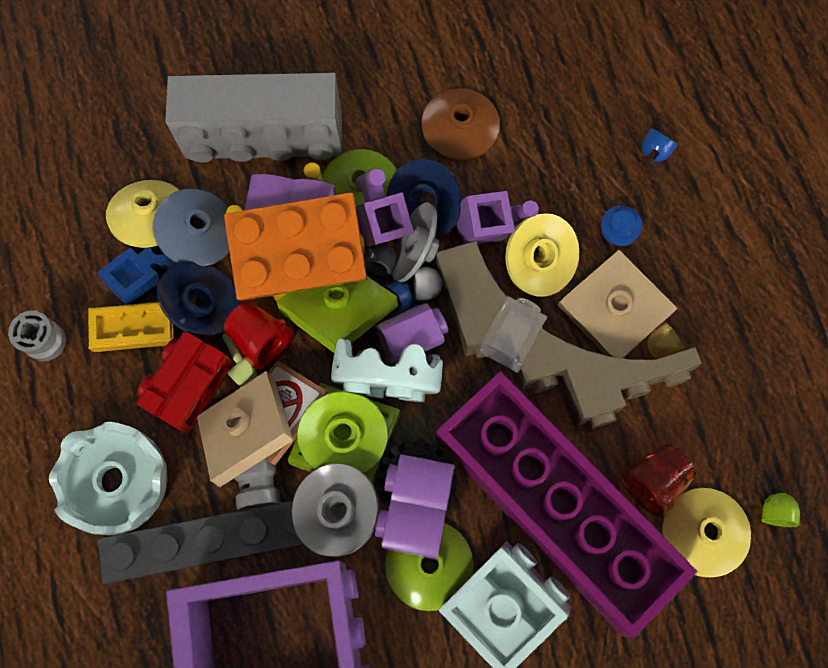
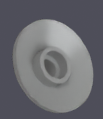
[391,202,439,282]
[292,464,379,557]

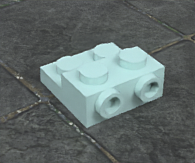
[439,541,571,668]

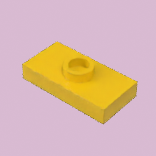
[88,302,177,352]

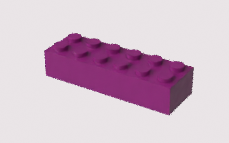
[435,371,698,639]

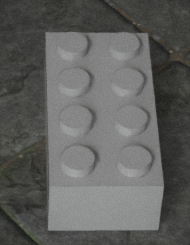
[165,73,342,162]

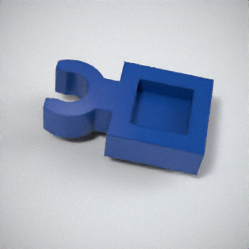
[97,246,175,305]

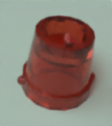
[622,444,697,517]

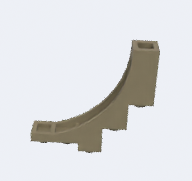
[435,241,702,428]

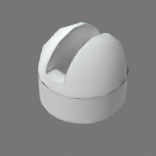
[413,267,443,301]

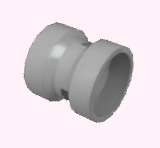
[8,311,67,361]
[234,459,281,510]

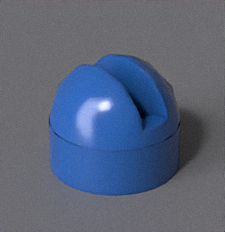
[642,128,678,162]
[383,281,415,317]

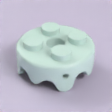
[331,339,443,402]
[49,422,167,536]

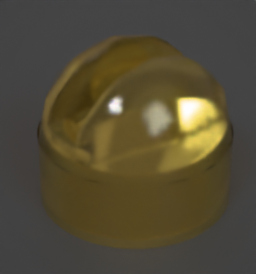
[648,323,685,359]

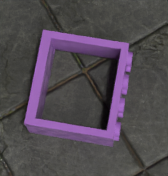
[166,561,370,668]

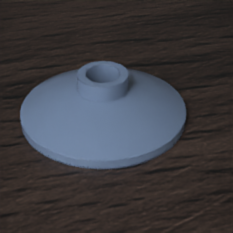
[153,189,229,266]

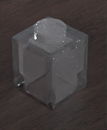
[480,296,547,372]

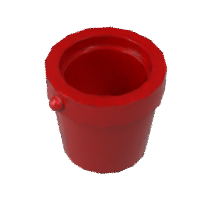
[224,300,294,369]

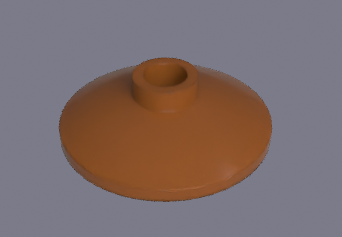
[422,88,500,161]

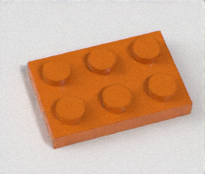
[224,192,368,301]

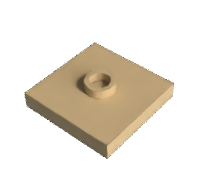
[558,250,678,358]
[197,371,293,487]

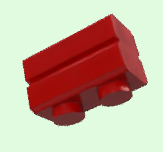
[136,331,233,435]

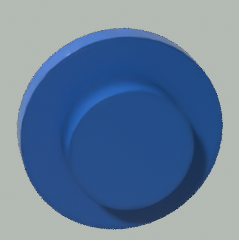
[600,206,642,246]

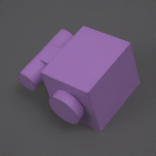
[355,169,414,247]
[457,191,539,245]

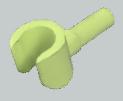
[222,333,258,388]

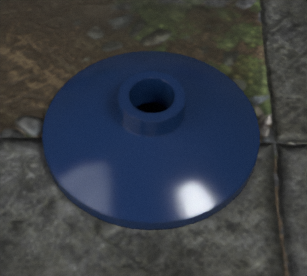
[386,159,462,239]
[157,262,240,336]

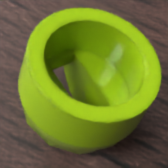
[762,493,800,527]

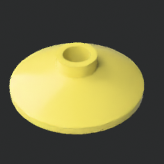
[106,180,180,248]
[505,213,579,297]
[662,488,751,577]

